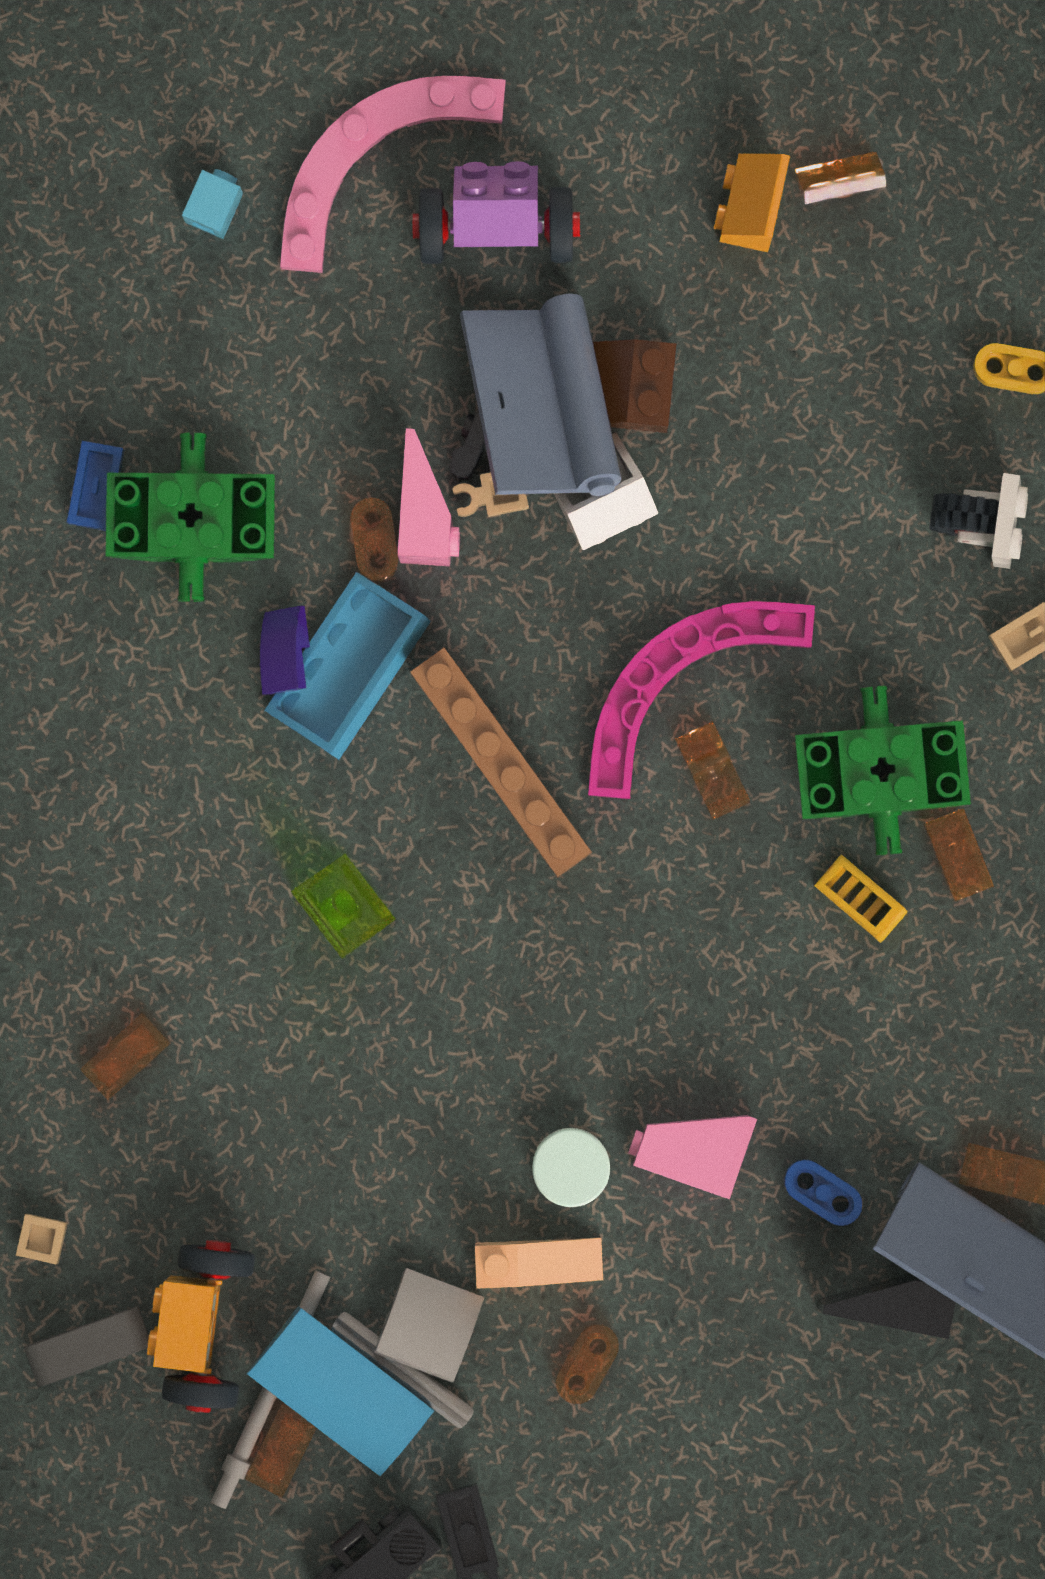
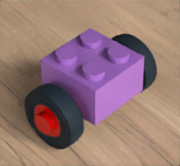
[412,161,580,264]

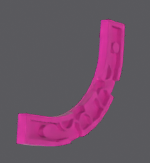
[588,601,815,799]

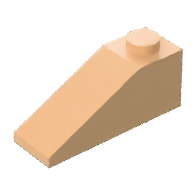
[475,1238,603,1289]

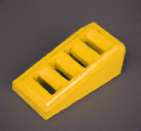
[814,854,908,943]

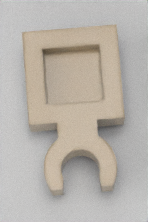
[452,472,529,517]

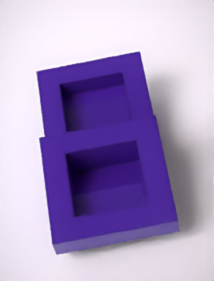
[260,606,310,695]

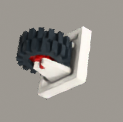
[929,473,1028,569]

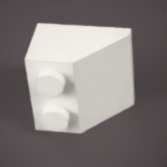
[554,433,658,550]

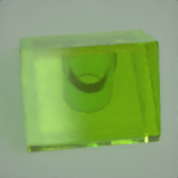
[291,854,396,959]

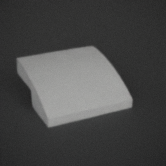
[374,1268,484,1382]

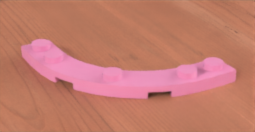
[280,76,506,273]

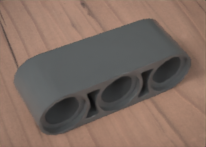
[24,1306,149,1387]

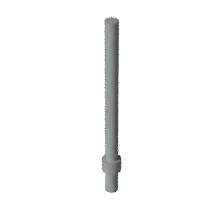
[211,1270,331,1509]

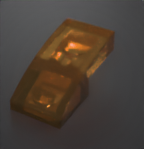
[675,721,750,820]
[959,1143,1045,1205]

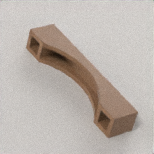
[410,648,592,878]

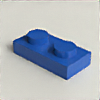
[67,441,125,531]

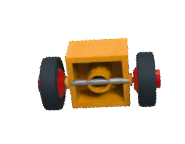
[147,1240,255,1413]

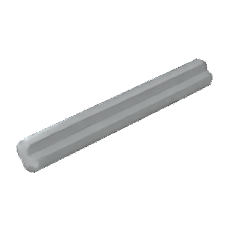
[331,1312,474,1428]

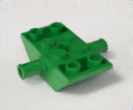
[106,433,275,602]
[795,686,971,856]

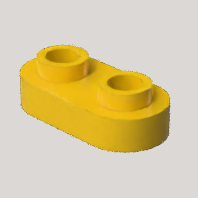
[973,343,1045,394]

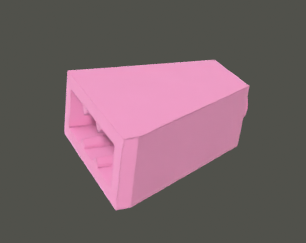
[628,1115,757,1199]

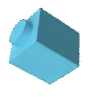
[182,169,243,239]

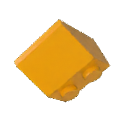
[714,154,790,252]

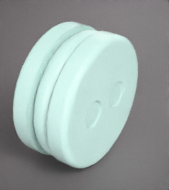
[532,1128,610,1207]

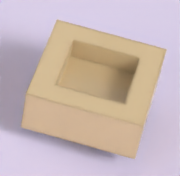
[16,1213,68,1265]

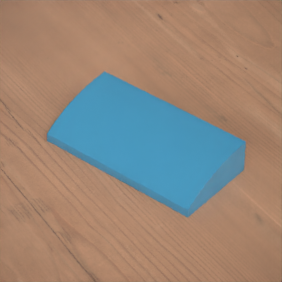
[264,572,431,760]
[247,1306,434,1476]

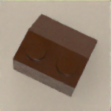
[593,339,677,433]

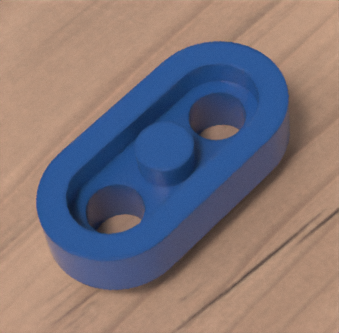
[784,1159,862,1226]

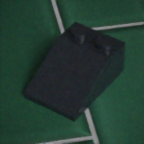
[817,1274,956,1339]

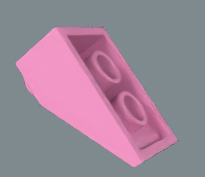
[398,428,460,566]

